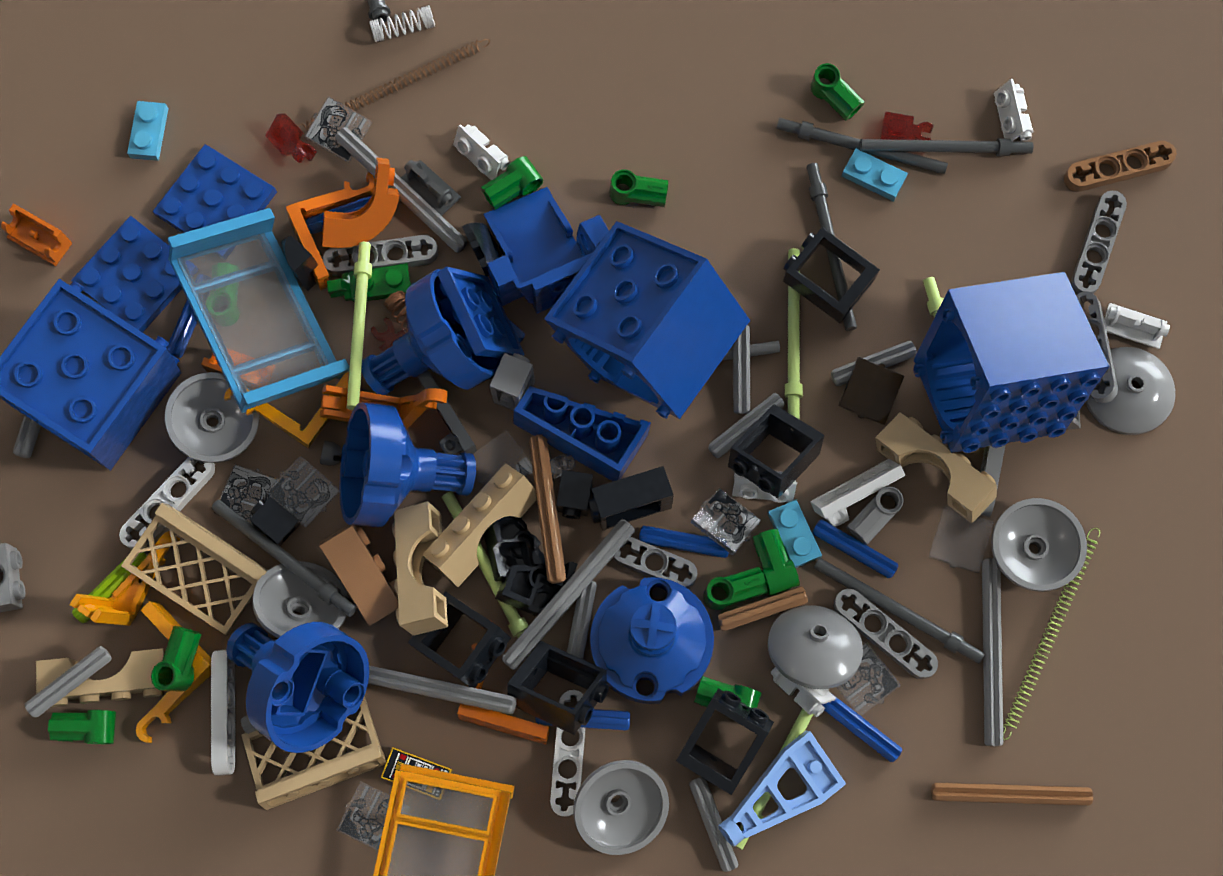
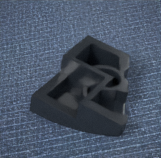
[462,223,502,277]
[280,235,318,291]
[484,516,545,581]
[495,562,578,617]

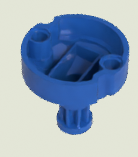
[362,269,501,395]
[339,402,476,527]
[590,577,714,704]
[226,622,369,753]

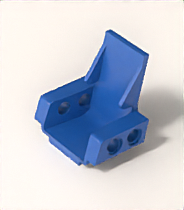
[484,187,609,314]

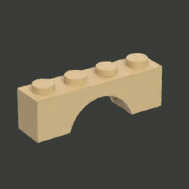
[875,412,997,523]
[422,463,537,587]
[392,501,448,636]
[36,648,173,707]

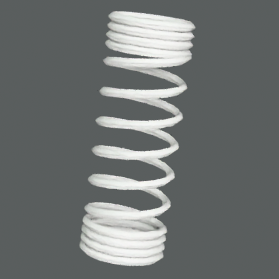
[369,5,435,43]

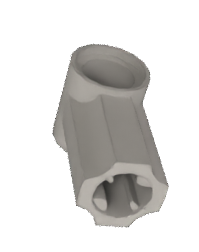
[846,486,904,545]

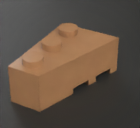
[319,524,399,626]

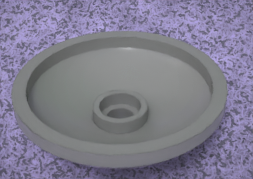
[1085,347,1176,435]
[165,372,259,463]
[991,498,1087,592]
[252,561,348,638]
[768,605,863,689]
[573,760,669,855]

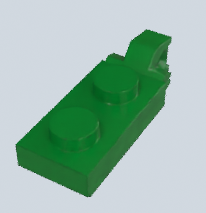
[327,263,411,302]

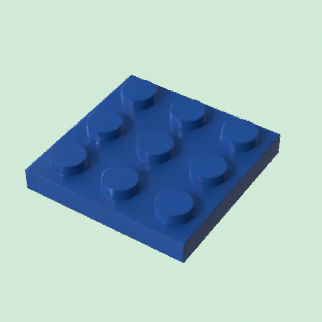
[153,144,277,260]
[71,216,199,333]
[437,267,525,359]

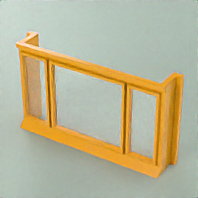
[373,763,515,876]

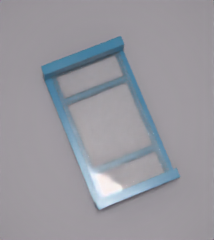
[167,208,349,413]

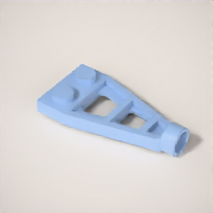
[718,731,846,847]

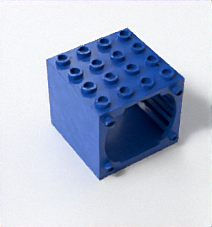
[544,221,750,419]
[913,272,1110,453]
[0,279,182,471]

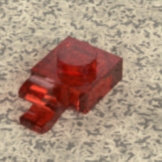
[265,113,317,163]

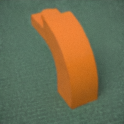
[322,157,399,248]

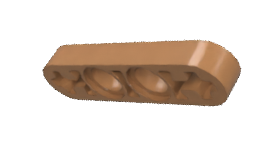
[1064,141,1177,192]

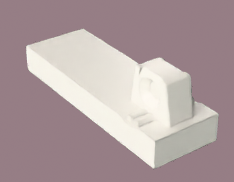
[810,459,905,527]

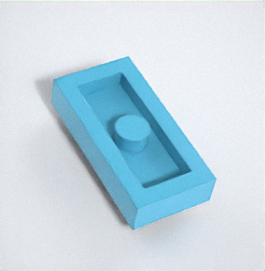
[127,101,169,161]
[841,148,908,202]
[768,500,822,568]

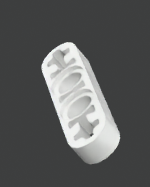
[119,457,215,549]
[211,650,236,775]
[550,690,586,817]

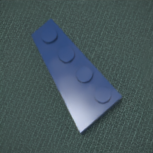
[513,386,651,482]

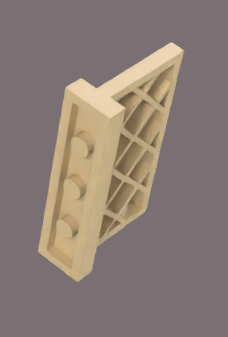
[121,503,268,635]
[241,696,387,810]

